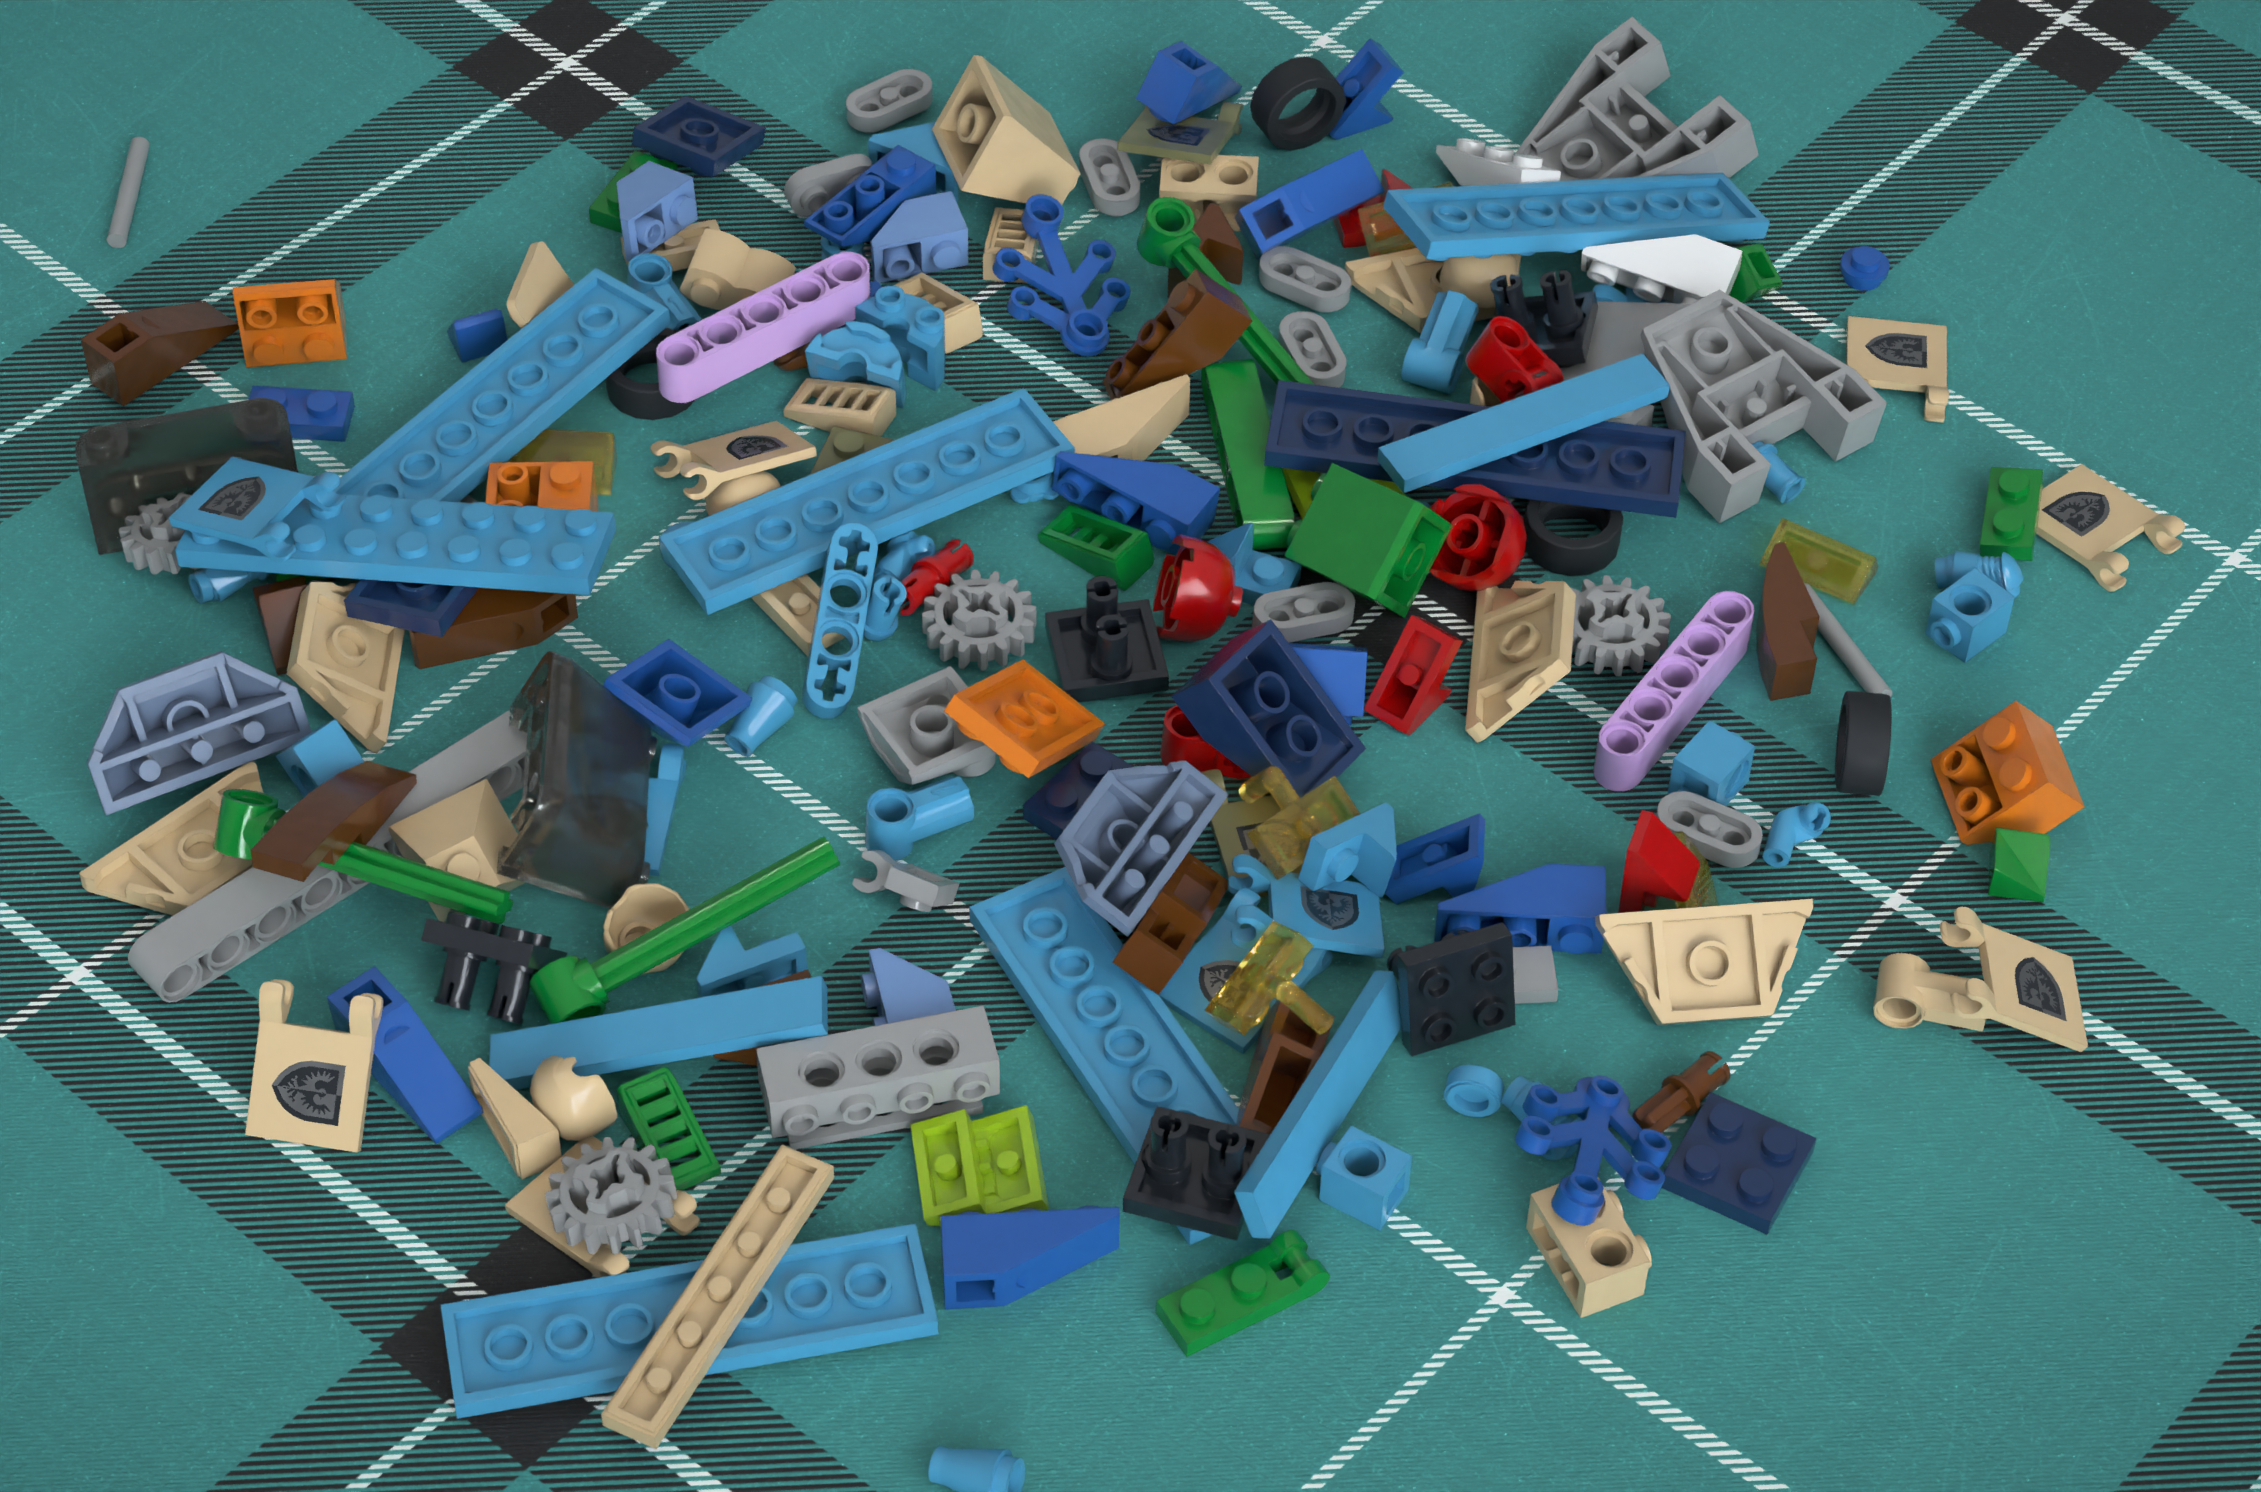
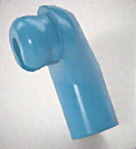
[1762,802,1831,867]

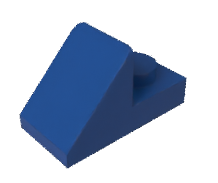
[1329,38,1404,140]
[1385,814,1485,904]

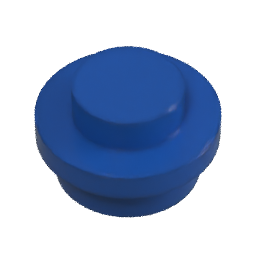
[1840,246,1890,291]

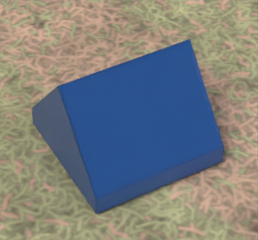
[447,308,507,363]

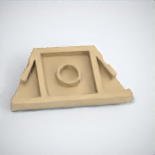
[1345,248,1522,333]
[1465,581,1576,743]
[286,582,405,754]
[79,761,263,916]
[1595,899,1813,1025]

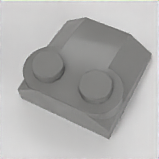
[857,666,997,785]

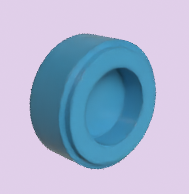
[1444,1065,1504,1117]

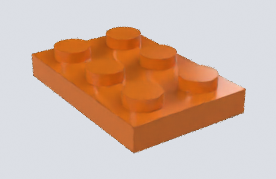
[944,659,1105,778]

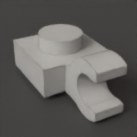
[852,850,960,912]

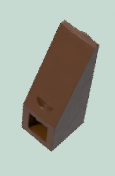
[1102,269,1252,400]
[81,301,239,406]
[409,588,578,669]

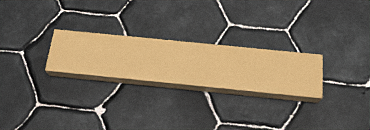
[601,1145,834,1449]

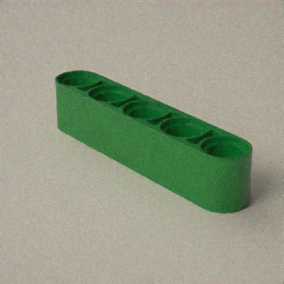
[1201,358,1295,551]

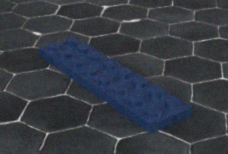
[1264,380,1686,518]

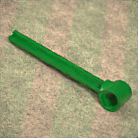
[1137,197,1315,385]
[213,789,513,924]
[529,836,840,1024]

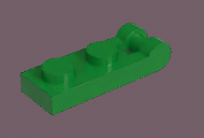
[1156,1229,1330,1357]

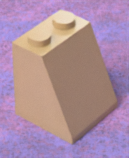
[932,55,1080,205]

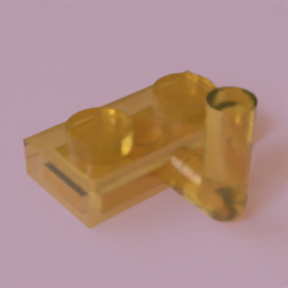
[1239,766,1360,880]
[1204,921,1334,1036]

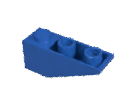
[1136,41,1242,125]
[804,145,936,247]
[1234,149,1385,260]
[1052,451,1220,556]
[1434,864,1607,954]
[327,966,484,1144]
[941,1205,1120,1309]

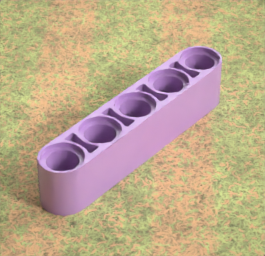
[656,252,870,403]
[1594,591,1754,791]

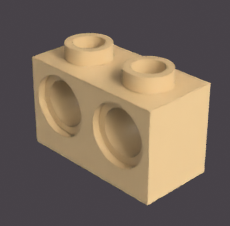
[1159,155,1259,231]
[1526,1177,1652,1318]

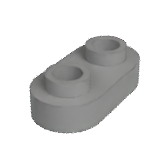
[846,69,933,133]
[1079,138,1140,217]
[784,154,873,217]
[1259,246,1351,313]
[1278,311,1347,388]
[1252,582,1355,643]
[1656,791,1763,868]

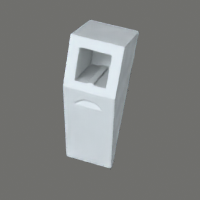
[1436,138,1561,186]
[1581,234,1742,304]

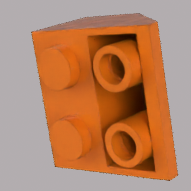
[233,279,347,368]
[485,461,599,512]
[1930,701,2085,845]

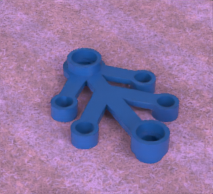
[992,194,1131,356]
[1515,1076,1671,1226]

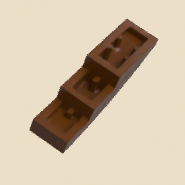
[251,761,417,882]

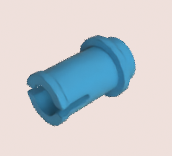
[1752,441,1806,504]
[863,577,907,641]

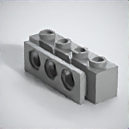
[756,1005,1000,1150]

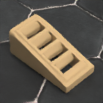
[983,207,1039,284]
[893,273,983,354]
[783,378,896,437]
[468,1058,562,1180]

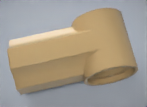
[1873,953,1986,1031]

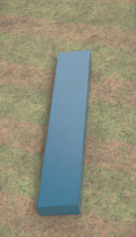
[1377,353,1670,493]
[1234,971,1402,1239]
[489,976,828,1090]

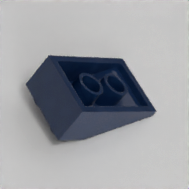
[1171,619,1366,812]

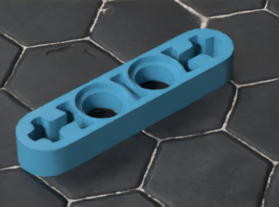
[802,523,878,719]

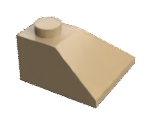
[388,778,540,922]

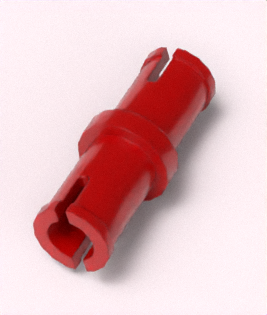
[900,539,974,616]

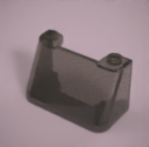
[75,398,298,555]
[497,651,657,909]

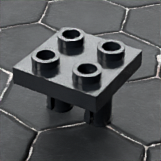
[1490,270,1598,368]
[1045,576,1169,702]
[421,912,567,1024]
[1387,922,1516,1056]
[1123,1106,1270,1241]

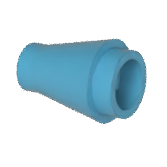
[724,676,797,757]
[928,1446,1025,1492]

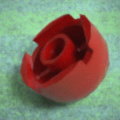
[1429,484,1527,591]
[1152,534,1243,643]

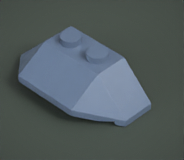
[86,651,312,815]
[1054,760,1229,937]

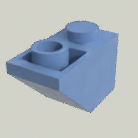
[616,161,698,262]
[871,191,968,283]
[861,948,956,1026]

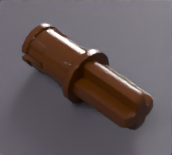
[1632,1051,1730,1133]

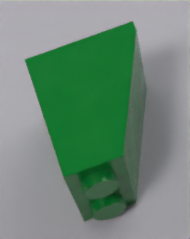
[1284,463,1453,618]

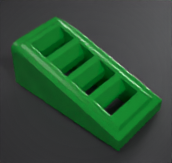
[1037,505,1154,591]
[617,1067,721,1191]

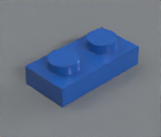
[242,386,355,442]

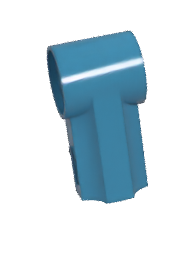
[627,253,702,332]
[1401,290,1479,395]
[865,776,974,861]

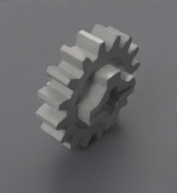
[119,492,198,575]
[922,570,1036,671]
[1571,575,1671,676]
[545,1137,678,1254]

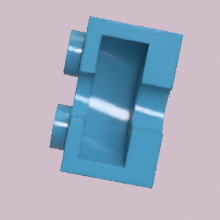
[855,286,945,391]
[805,321,907,408]

